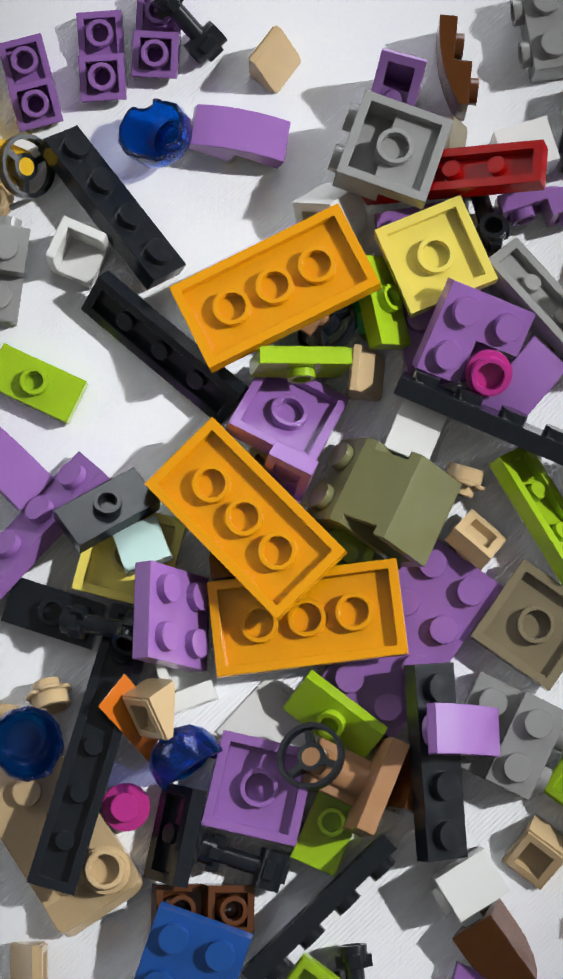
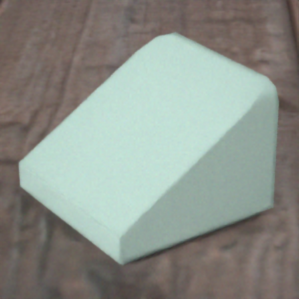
[113,515,173,577]

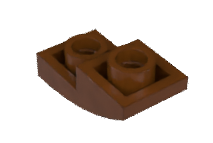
[436,14,479,121]
[150,883,255,935]

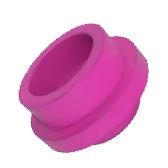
[465,349,512,397]
[102,783,150,832]

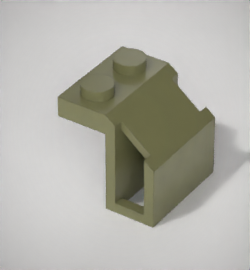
[307,437,462,567]

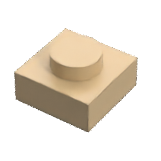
[445,509,507,571]

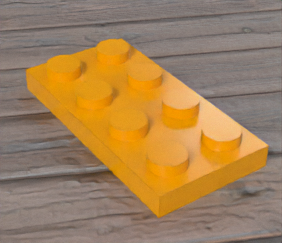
[169,203,381,373]
[144,417,347,621]
[207,558,409,678]

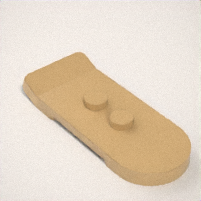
[0,703,144,938]

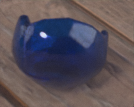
[118,98,192,168]
[0,705,64,782]
[149,724,223,791]

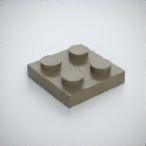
[469,559,563,692]

